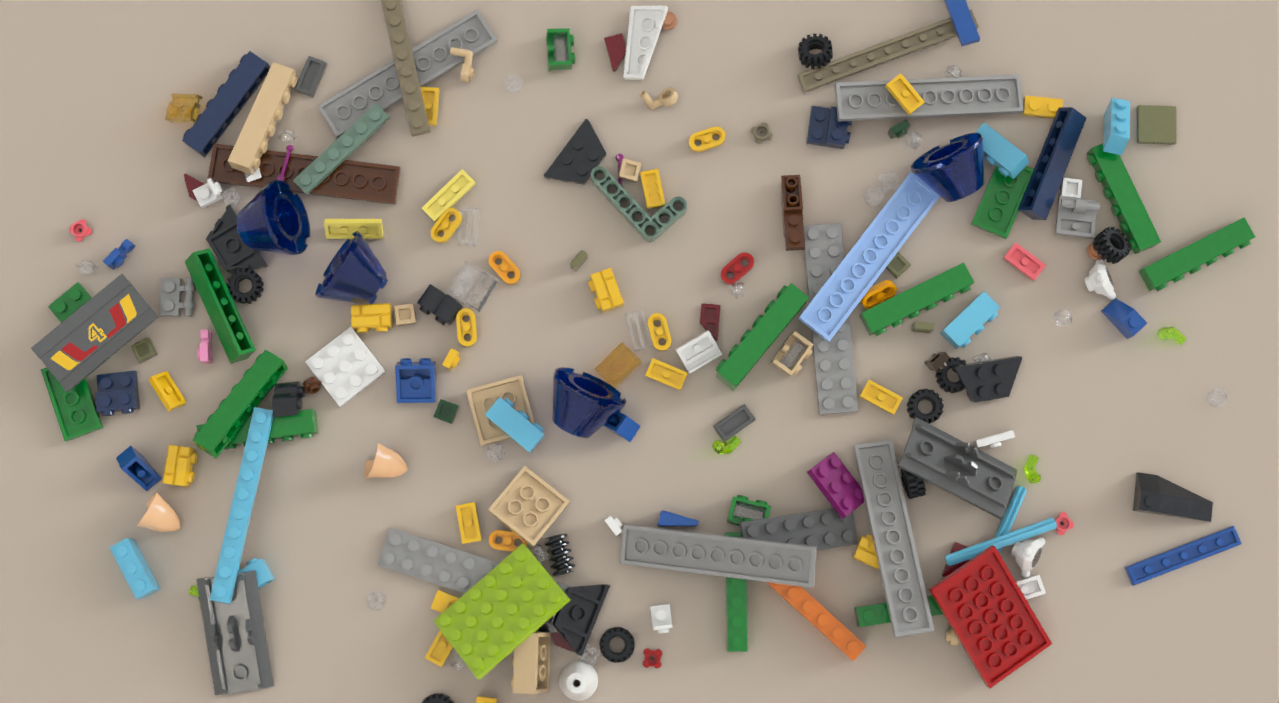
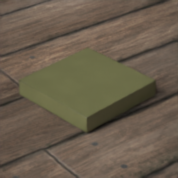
[1137,105,1176,145]

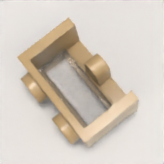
[770,331,814,376]

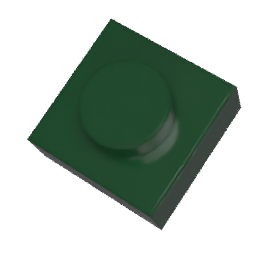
[888,119,910,139]
[433,399,459,424]

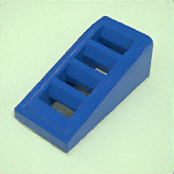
[657,510,699,527]

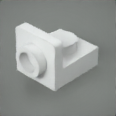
[192,178,223,208]
[650,604,673,634]

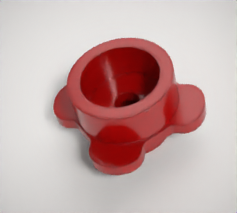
[642,648,663,669]

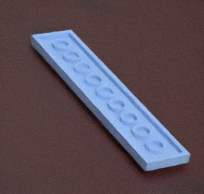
[798,172,941,342]

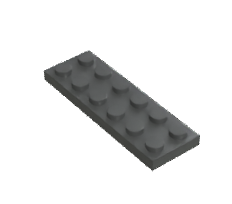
[739,508,858,550]

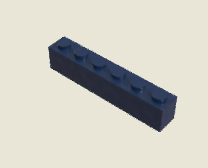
[182,51,271,158]
[1018,107,1086,220]

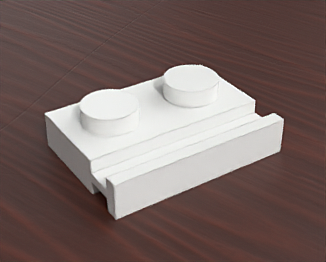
[675,330,722,374]

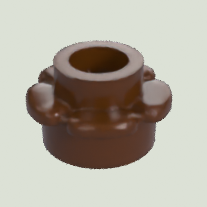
[303,377,322,394]

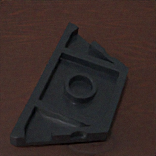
[544,118,607,185]
[206,204,268,272]
[952,356,1022,403]
[552,584,610,656]

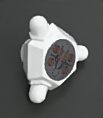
[1084,260,1116,300]
[1012,538,1045,578]

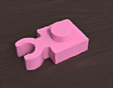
[197,329,212,364]

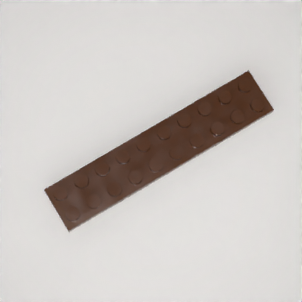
[208,144,401,205]

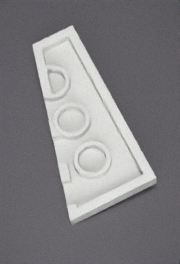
[623,6,668,80]

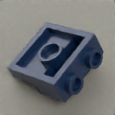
[806,106,852,149]
[95,370,140,416]

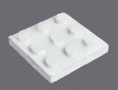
[305,327,386,407]

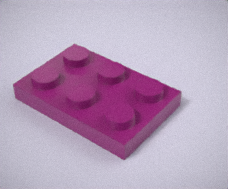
[807,452,865,519]

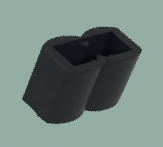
[417,284,463,326]
[272,381,305,417]

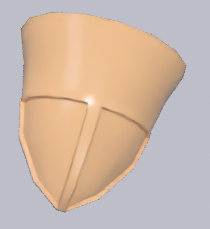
[364,443,408,479]
[137,491,181,532]

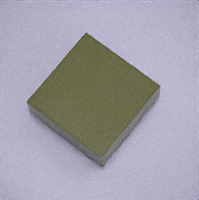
[570,250,588,272]
[886,252,911,279]
[912,321,934,334]
[131,337,158,363]

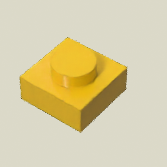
[442,348,461,371]

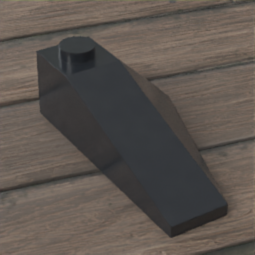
[1133,472,1213,522]

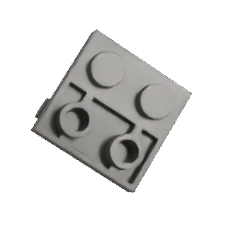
[1055,196,1100,239]

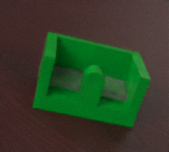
[546,28,575,72]
[726,495,771,525]

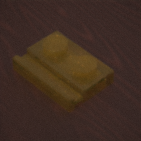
[165,94,202,123]
[595,342,642,389]

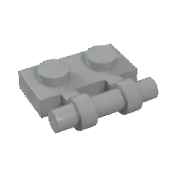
[159,278,196,317]

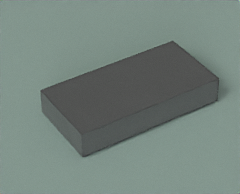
[294,56,327,98]
[713,404,756,442]

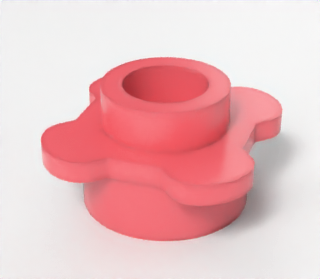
[69,219,92,242]
[1054,512,1074,535]

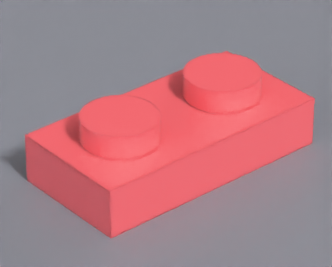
[1003,242,1046,281]

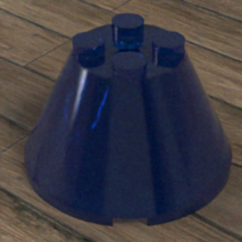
[315,231,388,305]

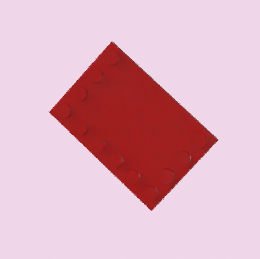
[929,545,1052,688]

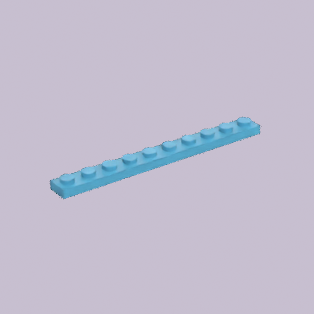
[209,407,274,604]

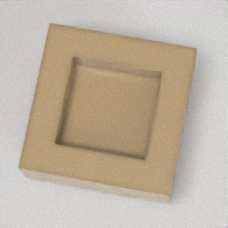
[618,158,641,182]
[394,303,416,326]

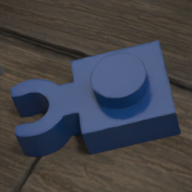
[103,239,135,270]

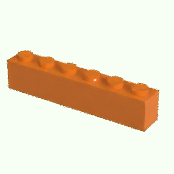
[765,582,867,661]

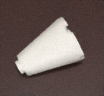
[559,661,598,701]

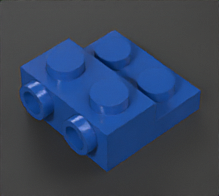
[395,358,436,403]

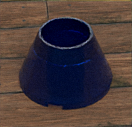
[911,133,984,202]
[237,180,310,255]
[552,367,626,438]

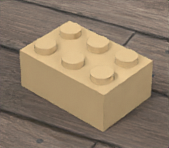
[511,632,551,694]

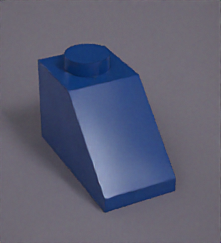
[1101,298,1147,339]
[594,404,641,442]
[116,445,162,491]

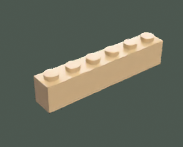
[228,62,298,175]

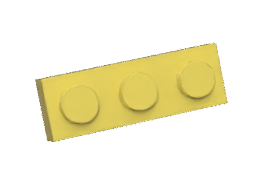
[422,169,476,223]
[324,219,384,239]

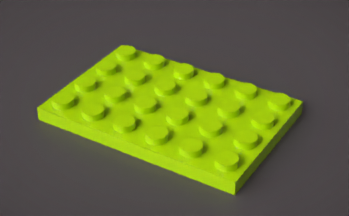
[434,543,571,680]

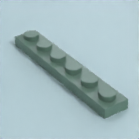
[293,103,390,195]

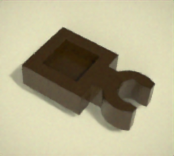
[924,352,950,371]

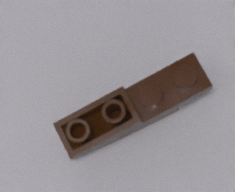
[781,175,805,251]

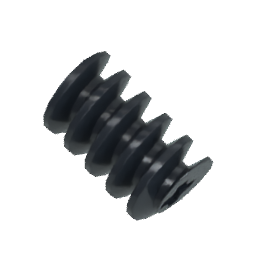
[544,533,575,577]

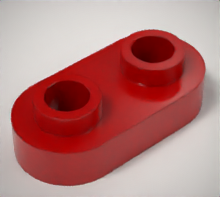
[721,252,754,285]

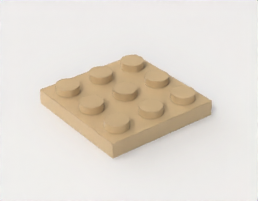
[466,375,535,446]
[488,466,570,547]

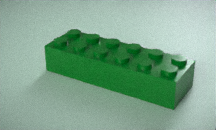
[716,283,809,391]

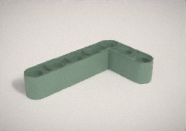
[591,166,687,242]

